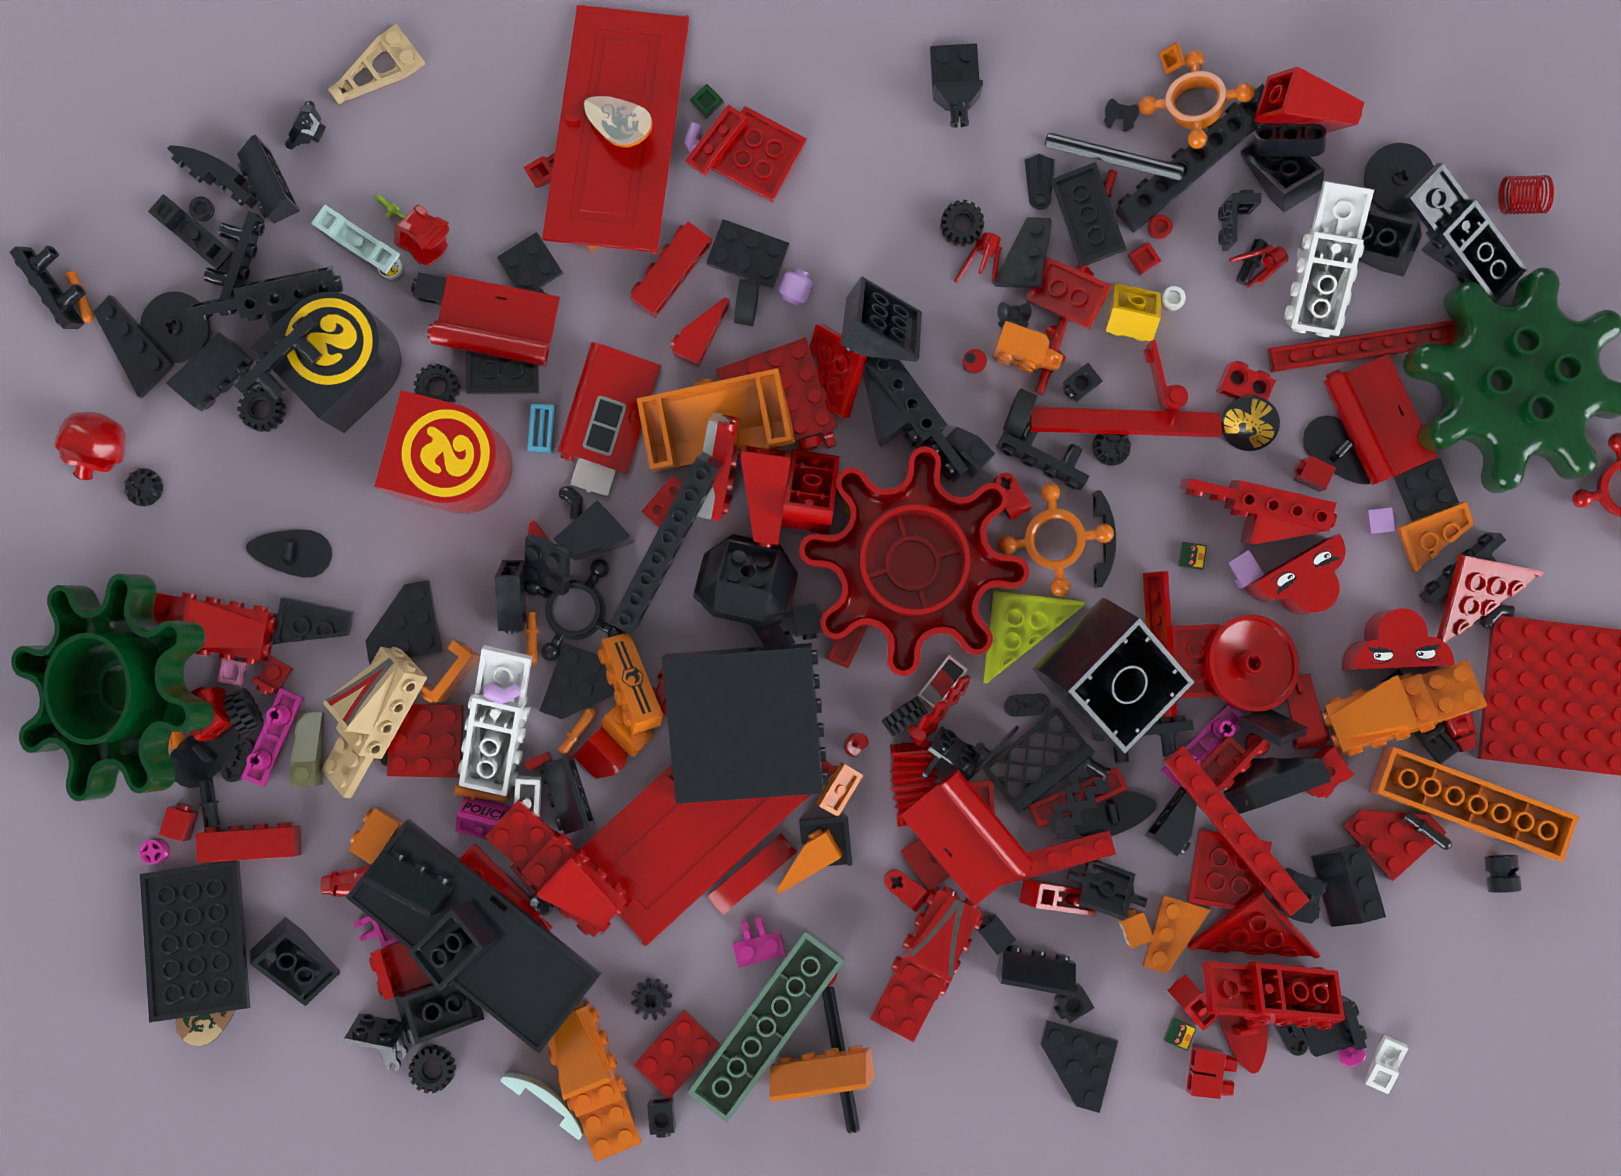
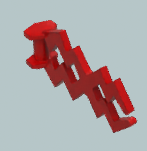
[907,675,971,749]

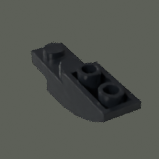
[167,145,258,209]

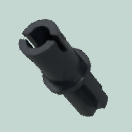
[1236,239,1268,285]
[199,778,220,827]

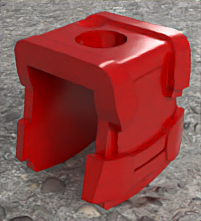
[394,204,450,266]
[190,686,233,741]
[1303,745,1354,799]

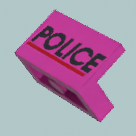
[455,797,512,840]

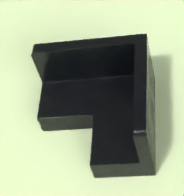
[799,815,852,866]

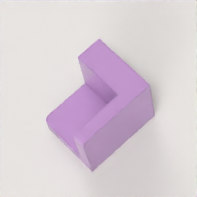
[1228,550,1264,589]

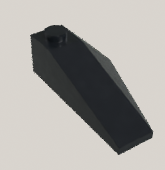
[1224,757,1332,814]

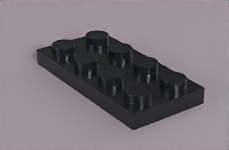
[1050,162,1127,268]

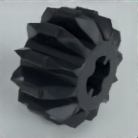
[631,978,673,1021]

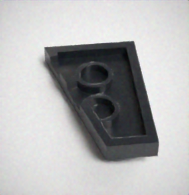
[993,217,1052,288]
[272,597,354,645]

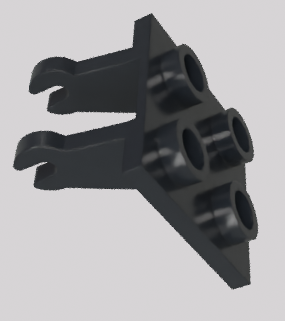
[921,726,981,779]
[344,1013,408,1072]

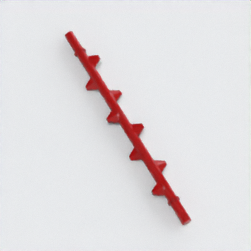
[1035,169,1118,395]

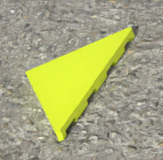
[983,591,1086,684]

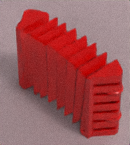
[889,741,939,827]

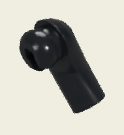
[559,486,583,519]
[1480,605,1515,628]

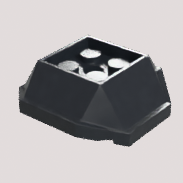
[693,534,798,627]

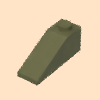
[290,712,324,786]

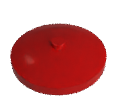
[1205,615,1299,712]

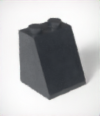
[553,500,634,561]

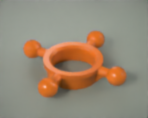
[1138,50,1255,149]
[998,483,1114,597]

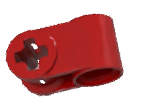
[993,472,1032,520]
[884,869,930,912]

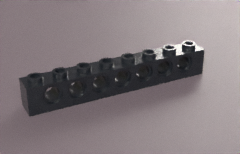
[1115,84,1265,233]
[610,452,725,635]

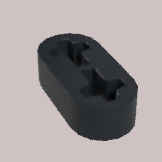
[1003,693,1051,717]
[221,738,255,782]
[1273,1023,1309,1056]

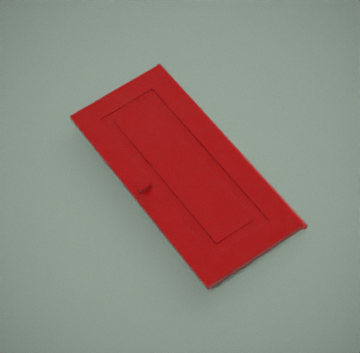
[542,5,689,255]
[579,759,837,946]

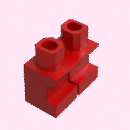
[1186,1044,1238,1099]

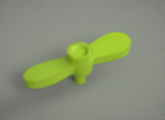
[374,194,405,220]

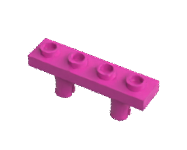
[241,688,305,787]
[1160,704,1243,788]

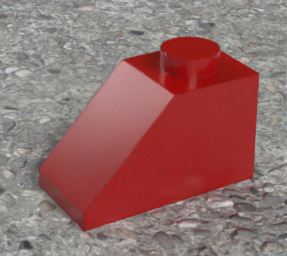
[1167,974,1221,1031]

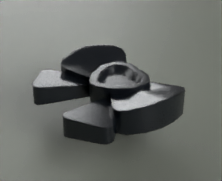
[1104,98,1139,132]
[997,302,1032,328]

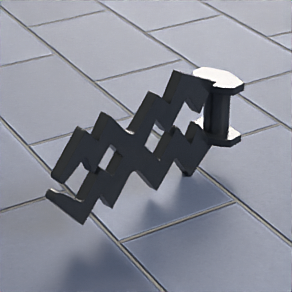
[1048,757,1111,839]

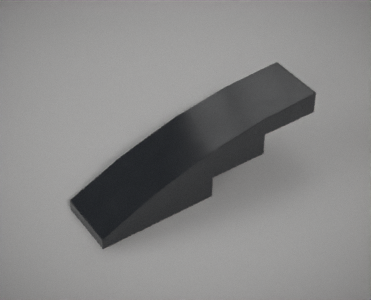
[1380,669,1460,764]

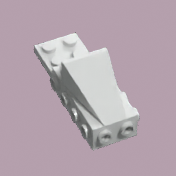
[1284,181,1374,337]
[458,645,533,796]

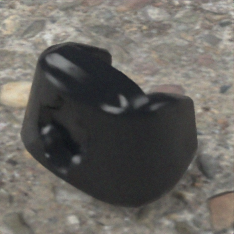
[529,892,554,916]

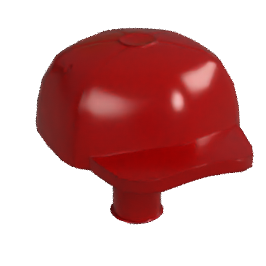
[54,412,126,480]

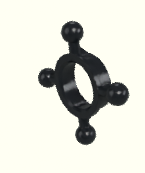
[525,559,626,661]

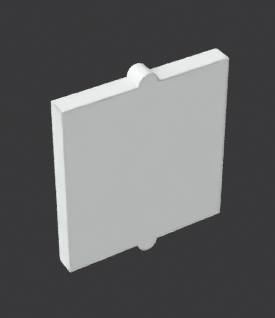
[570,459,616,497]

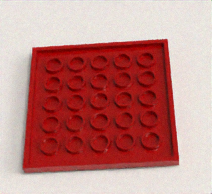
[1478,616,1621,776]

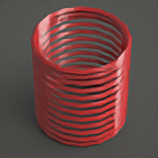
[1498,175,1554,215]

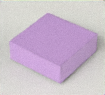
[1366,507,1395,535]

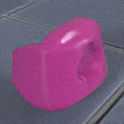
[1339,1047,1366,1067]

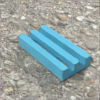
[527,404,556,453]

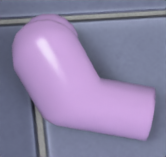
[684,122,702,153]
[483,683,521,704]

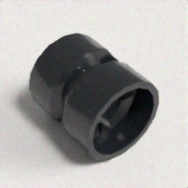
[1484,855,1522,893]

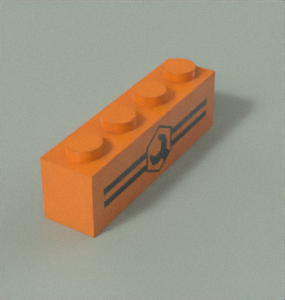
[598,633,663,734]

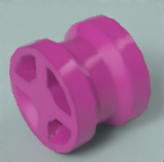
[139,839,170,864]

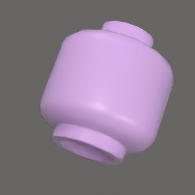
[779,268,814,306]

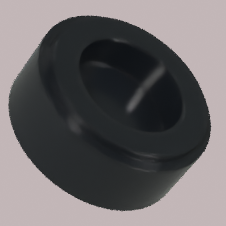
[189,196,215,222]

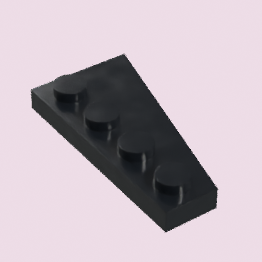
[93,295,175,398]

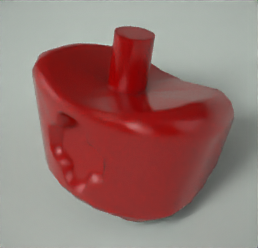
[844,733,869,757]

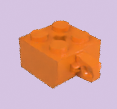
[992,321,1063,374]

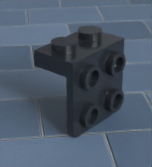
[1218,189,1261,251]
[1302,995,1367,1057]

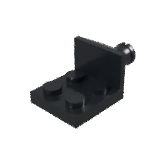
[929,43,983,128]

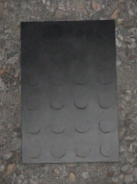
[140,860,251,1023]

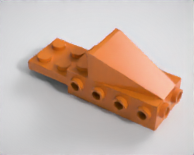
[1322,659,1487,756]
[548,1001,642,1162]

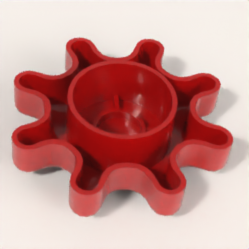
[799,446,1030,677]

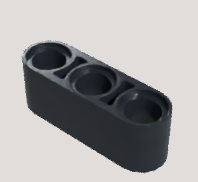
[1254,124,1327,157]

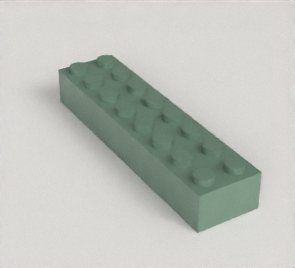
[687,928,845,1123]

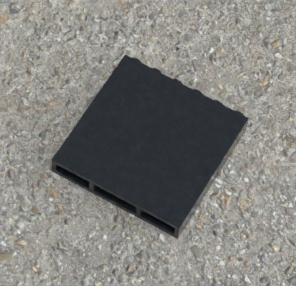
[662,643,828,804]

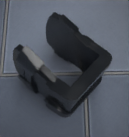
[1271,867,1327,924]

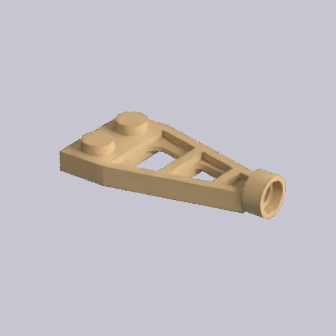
[328,24,425,105]

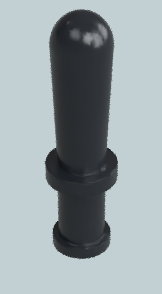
[1402,810,1452,850]

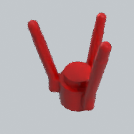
[954,232,1002,283]
[1229,244,1289,288]

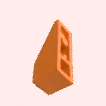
[776,828,843,894]

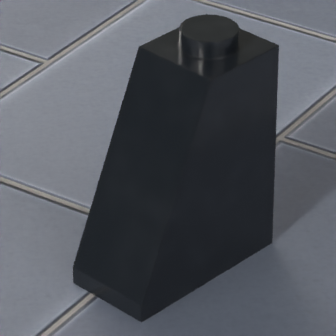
[946,427,995,478]
[495,560,526,634]

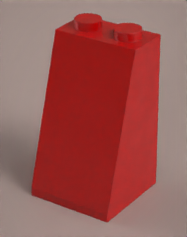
[1254,66,1365,133]
[741,445,790,547]

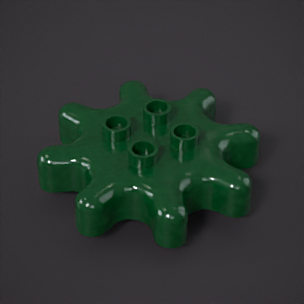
[1403,268,1621,493]
[11,574,214,802]

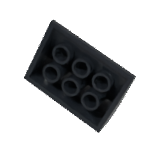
[841,276,922,362]

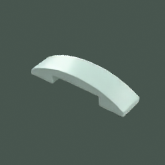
[311,205,400,274]
[500,1072,584,1140]

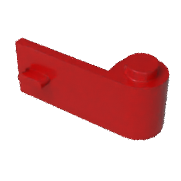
[1143,340,1188,411]
[1286,674,1330,750]

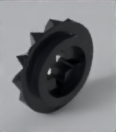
[1092,434,1131,466]
[123,468,163,507]

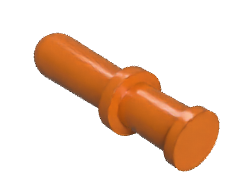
[65,271,94,323]
[524,612,539,666]
[557,708,596,756]
[454,784,509,803]

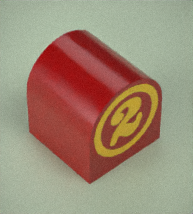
[374,390,512,514]

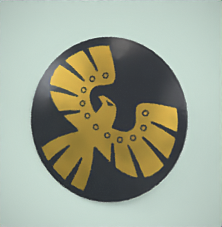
[1221,396,1280,451]

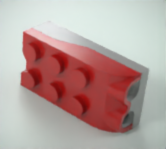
[697,412,741,521]

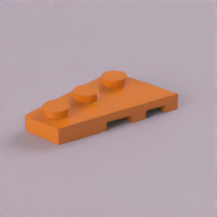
[1396,501,1474,573]
[1142,895,1211,973]

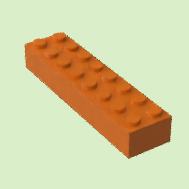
[1368,746,1579,862]

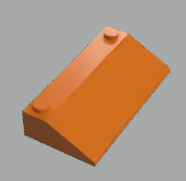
[637,368,795,472]

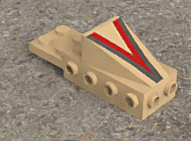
[321,647,427,798]

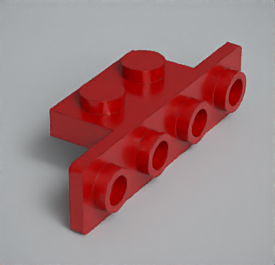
[1197,736,1269,809]

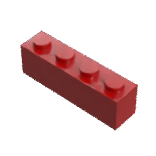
[630,221,712,319]
[196,822,301,863]

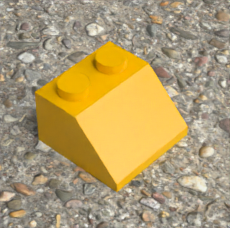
[1106,283,1161,341]

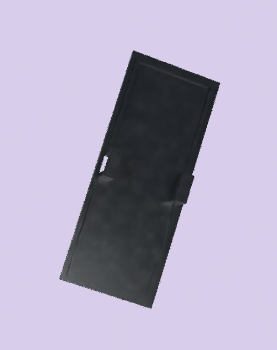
[345,819,602,1054]

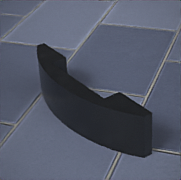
[148,194,233,270]
[1093,490,1116,589]

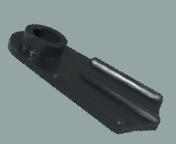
[1024,153,1054,210]

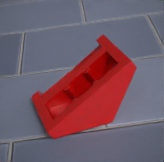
[573,727,628,779]

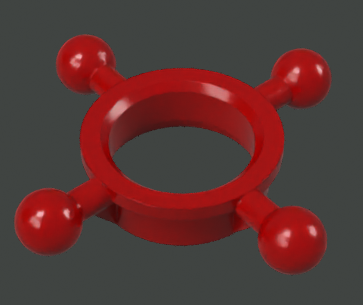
[1572,433,1621,517]

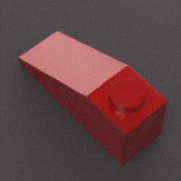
[670,297,730,367]
[1019,879,1095,916]

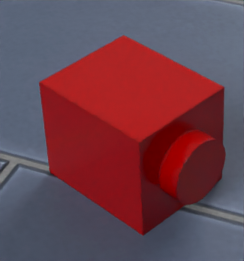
[1294,456,1336,492]
[159,803,199,842]

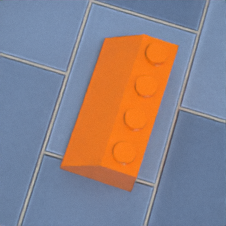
[769,1045,876,1102]

